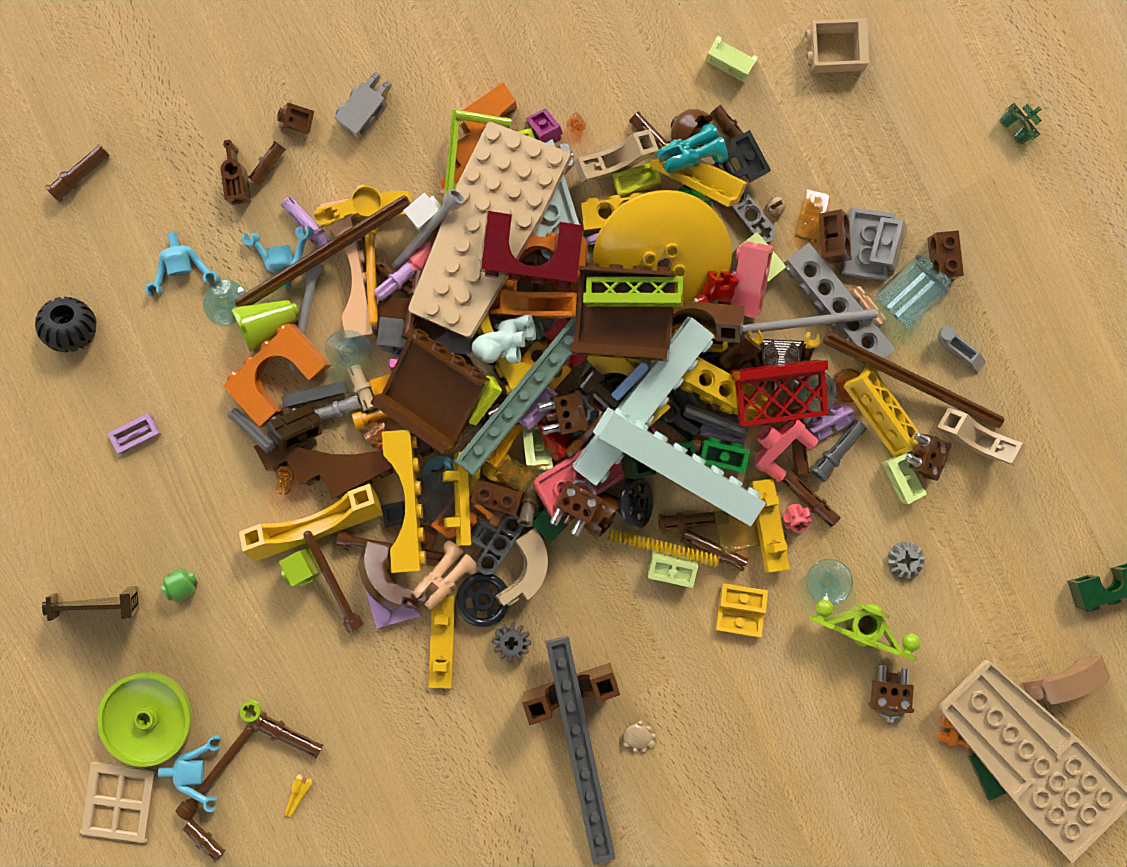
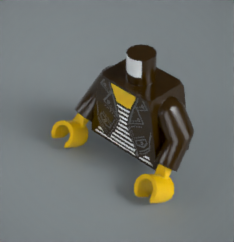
[747,330,820,392]

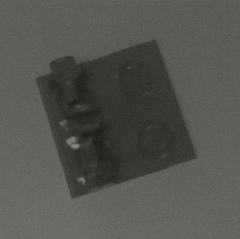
[417,469,455,525]

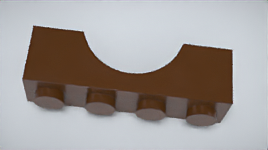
[671,301,744,343]

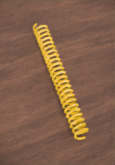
[606,528,720,567]

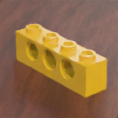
[581,190,661,234]
[680,357,768,421]

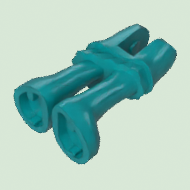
[656,124,728,173]

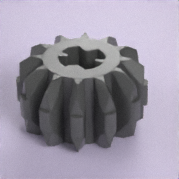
[492,622,531,662]

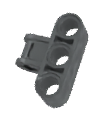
[470,513,523,575]

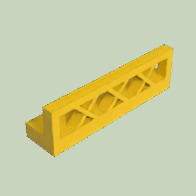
[649,143,747,207]
[843,365,919,457]

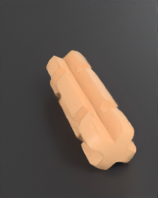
[850,286,886,326]

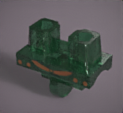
[999,103,1042,145]

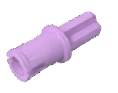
[374,263,415,301]

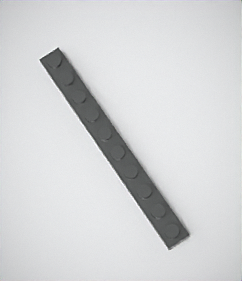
[545,636,616,865]

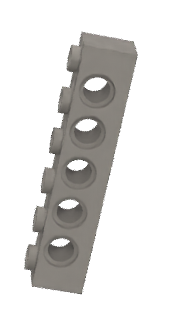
[784,243,896,367]

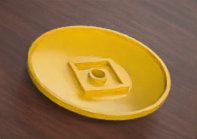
[593,190,732,302]

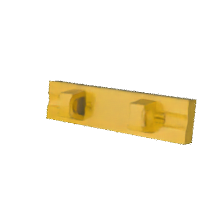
[443,452,471,546]
[749,479,790,573]
[429,595,456,689]

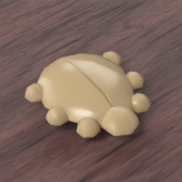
[623,720,656,753]

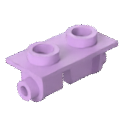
[805,403,854,441]

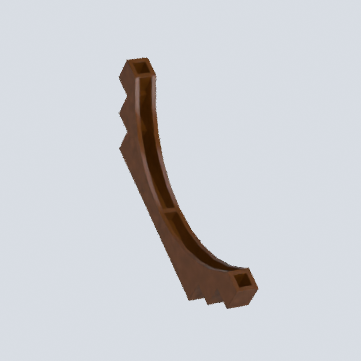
[254,319,505,499]

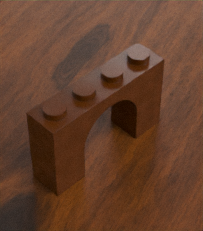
[522,662,620,726]

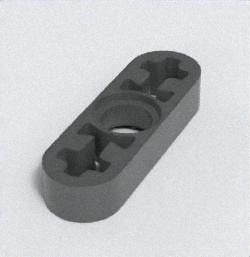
[281,381,348,409]

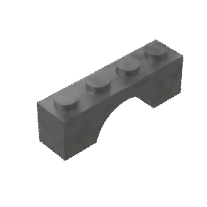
[377,317,471,358]

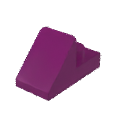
[526,108,563,143]

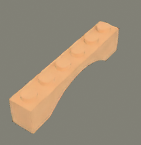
[321,199,379,341]

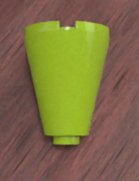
[232,300,300,351]

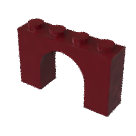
[479,211,584,288]

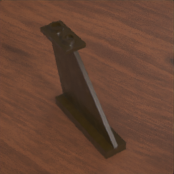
[42,586,139,621]

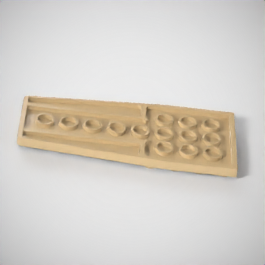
[409,122,572,339]
[939,660,1127,863]

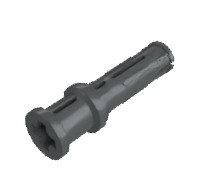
[809,420,867,482]

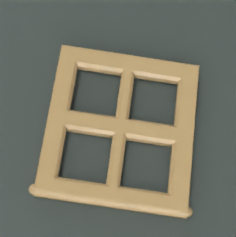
[79,762,156,843]

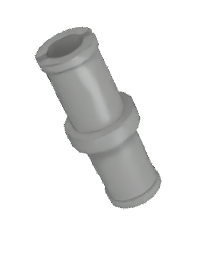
[314,395,363,421]

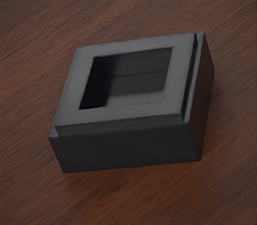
[381,501,405,528]

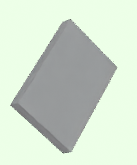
[840,207,896,282]

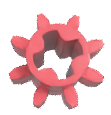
[782,504,812,533]

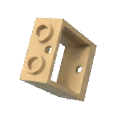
[805,18,869,73]

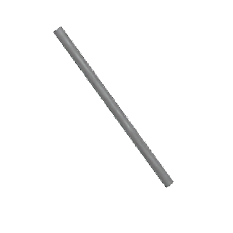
[742,309,877,334]

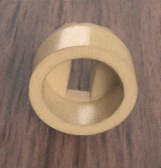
[766,197,786,216]

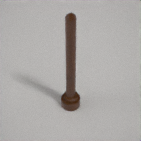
[303,530,364,633]
[336,530,445,561]
[175,725,254,821]

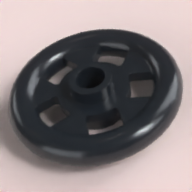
[619,477,653,530]
[456,572,509,627]

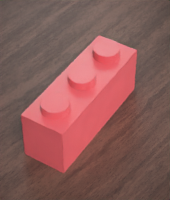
[728,241,774,318]

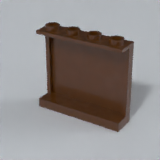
[570,263,677,362]
[371,329,490,454]

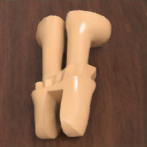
[413,541,479,609]

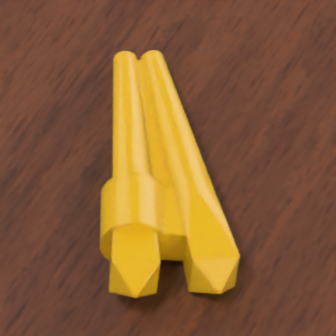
[284,774,312,817]

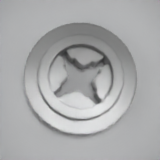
[888,542,926,579]

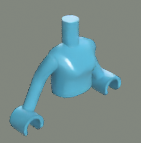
[242,226,313,288]
[145,232,220,297]
[158,735,221,812]

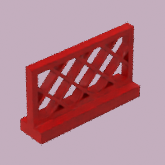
[731,359,828,427]

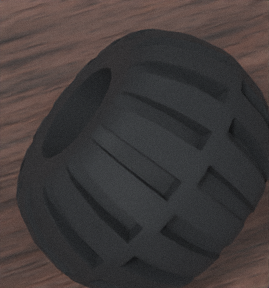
[35,297,97,353]

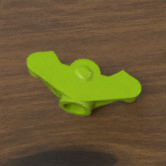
[809,599,921,661]

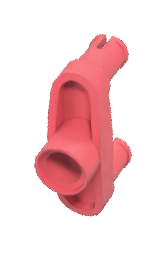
[753,419,818,482]

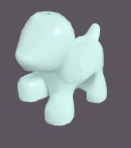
[472,315,536,363]

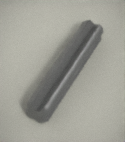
[682,404,748,438]
[228,408,276,453]

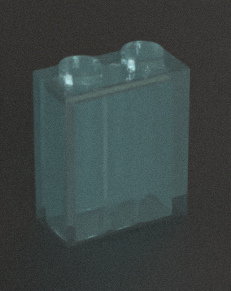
[875,254,951,329]

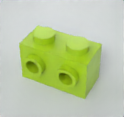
[279,548,321,587]

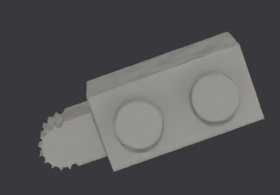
[334,72,392,140]

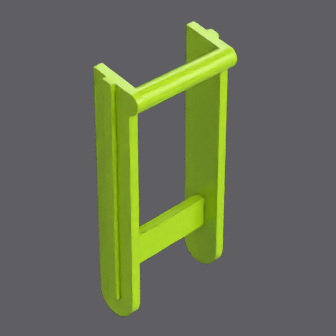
[444,110,511,195]

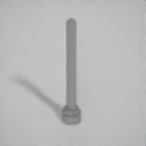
[392,189,464,270]
[290,265,324,371]

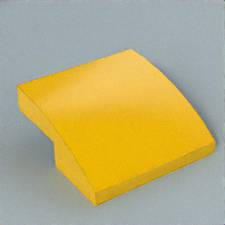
[715,583,768,638]

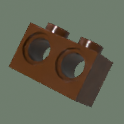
[819,209,852,264]
[927,230,964,282]

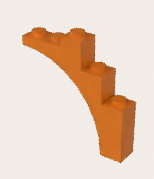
[439,82,517,197]

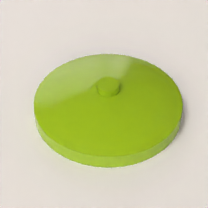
[97,672,193,767]

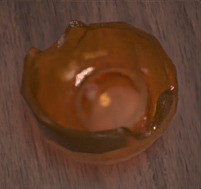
[830,368,860,403]

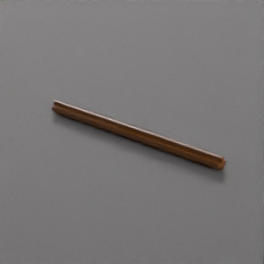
[234,195,411,307]
[823,332,1005,428]

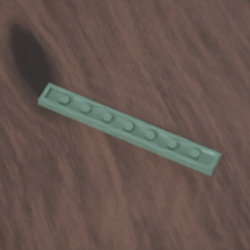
[455,317,576,476]

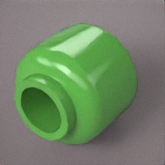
[160,568,198,603]

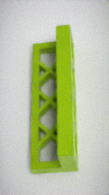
[583,277,683,307]

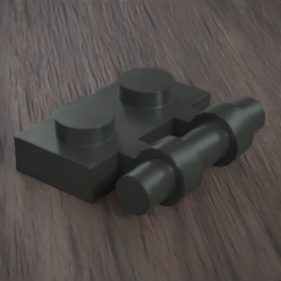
[719,130,771,183]

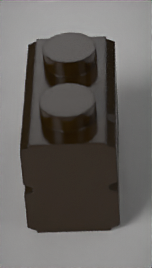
[267,404,323,452]

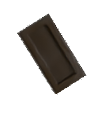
[711,334,761,375]

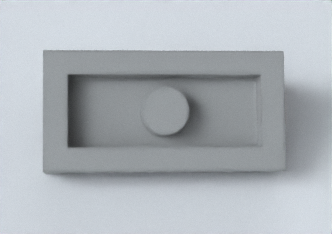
[869,217,907,271]

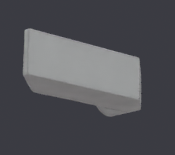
[938,326,986,373]

